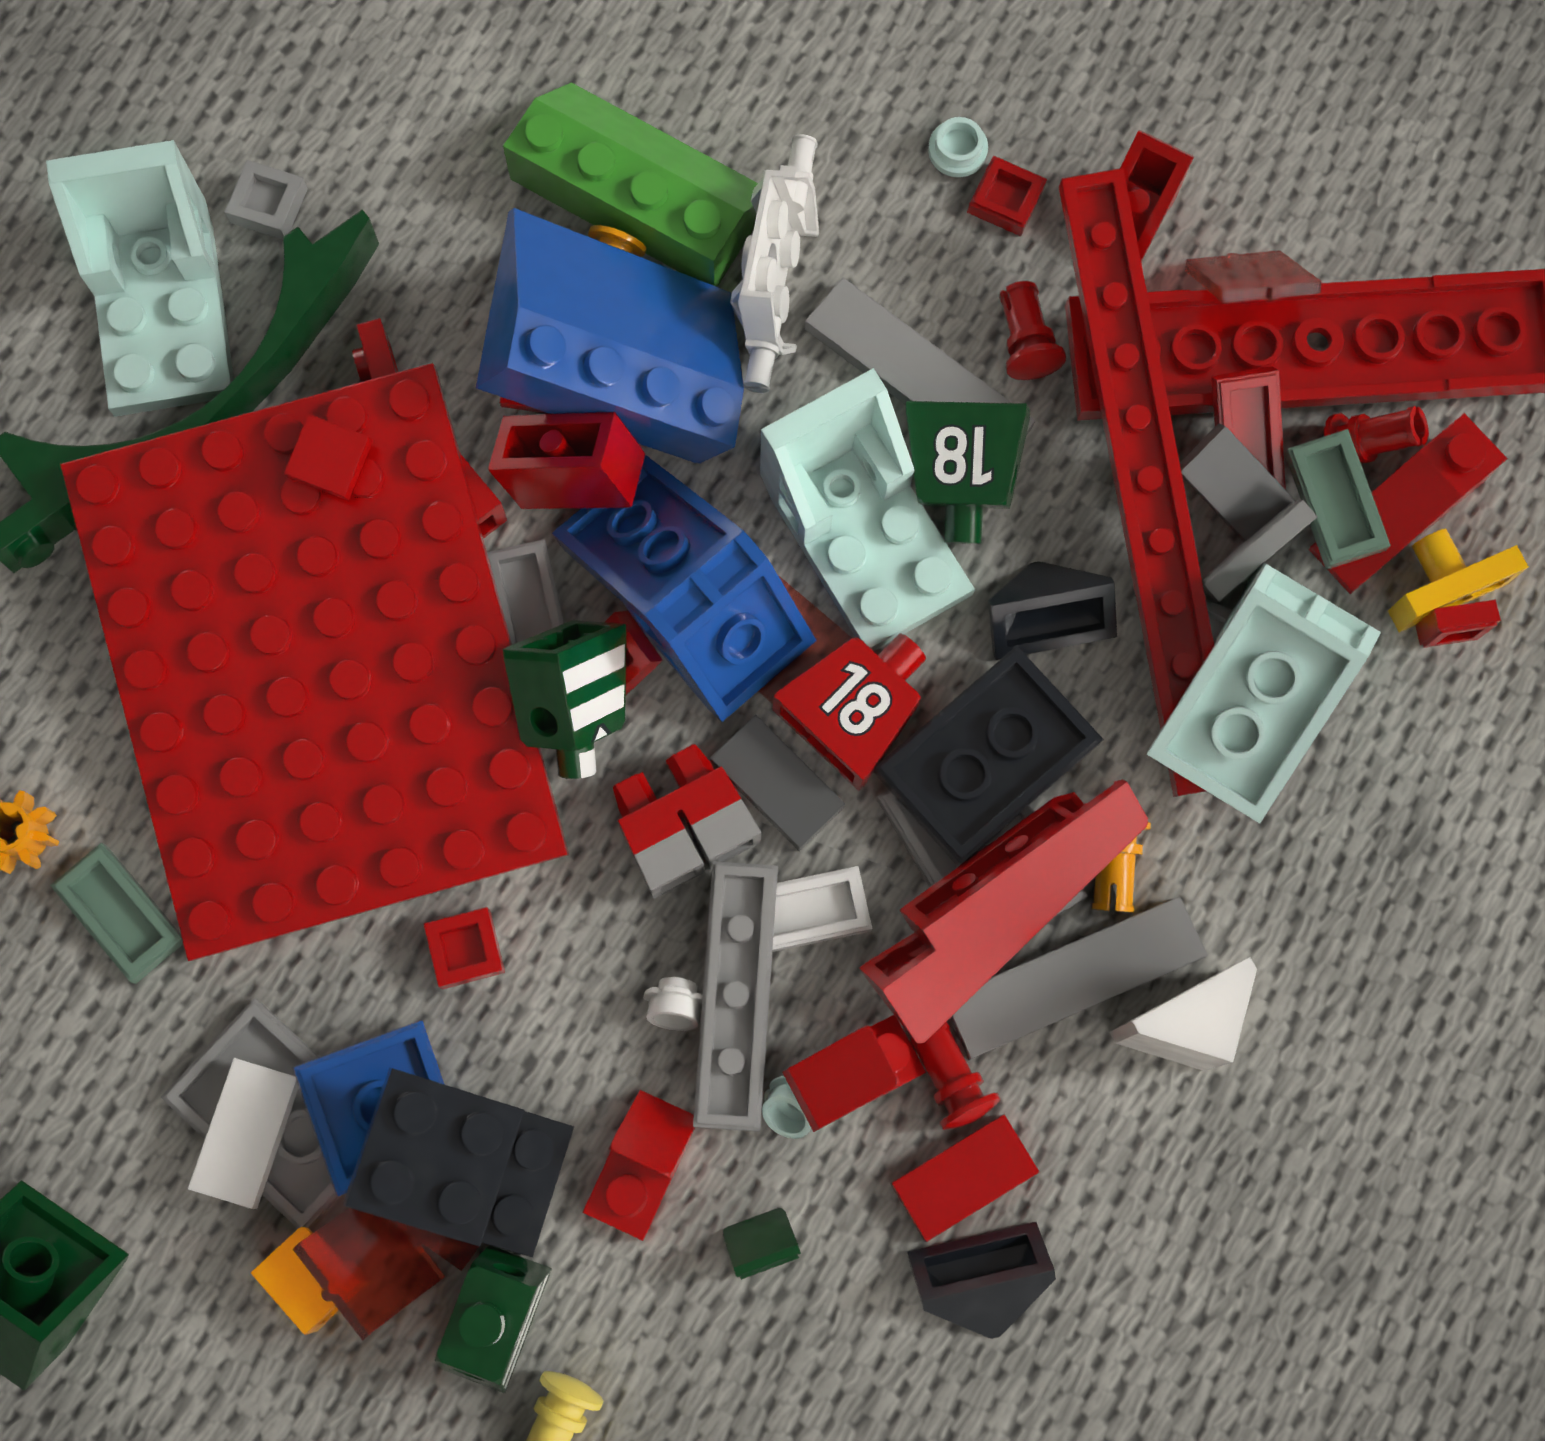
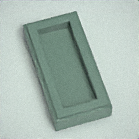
[1285,429,1391,570]
[50,843,183,984]

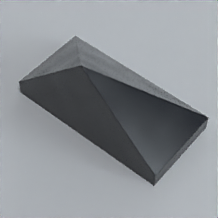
[988,561,1117,660]
[907,1222,1056,1339]

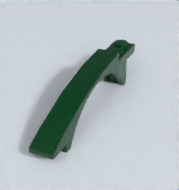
[0,209,379,573]

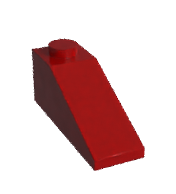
[1308,413,1508,595]

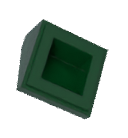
[723,1208,801,1280]

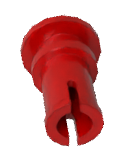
[999,281,1067,380]
[1324,406,1429,464]
[910,1022,1001,1130]

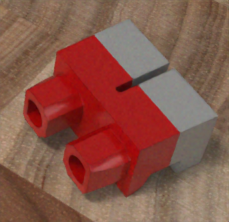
[613,744,762,899]

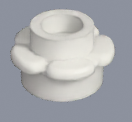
[643,977,703,1031]

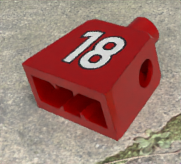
[772,633,926,791]

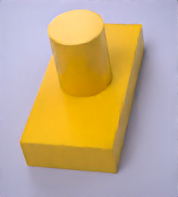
[1388,528,1529,632]

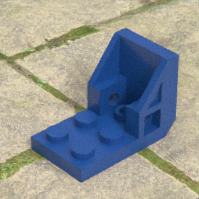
[552,455,817,722]

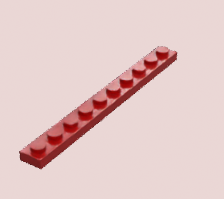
[1059,168,1215,797]

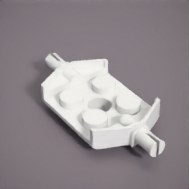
[730,134,819,393]

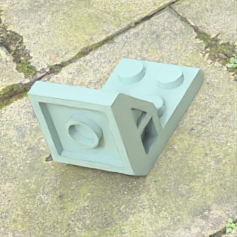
[46,140,234,417]
[760,368,975,651]
[1147,563,1381,823]

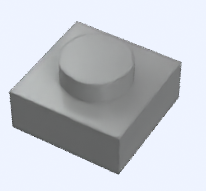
[225,160,308,240]

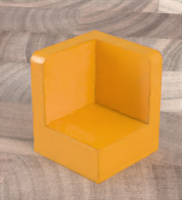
[251,1227,368,1335]

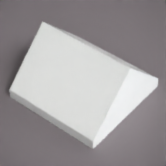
[1110,957,1257,1071]

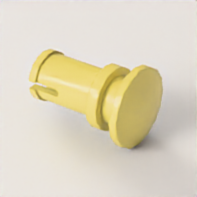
[526,1371,604,1441]

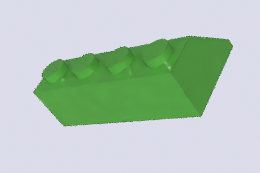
[503,82,758,287]

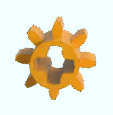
[0,790,59,874]

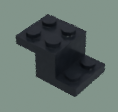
[343,1068,574,1258]

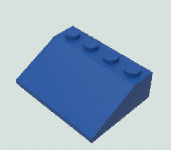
[476,208,744,463]

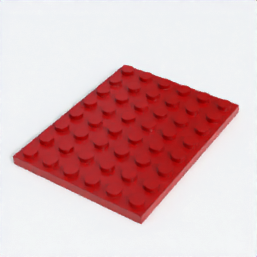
[60,363,569,961]

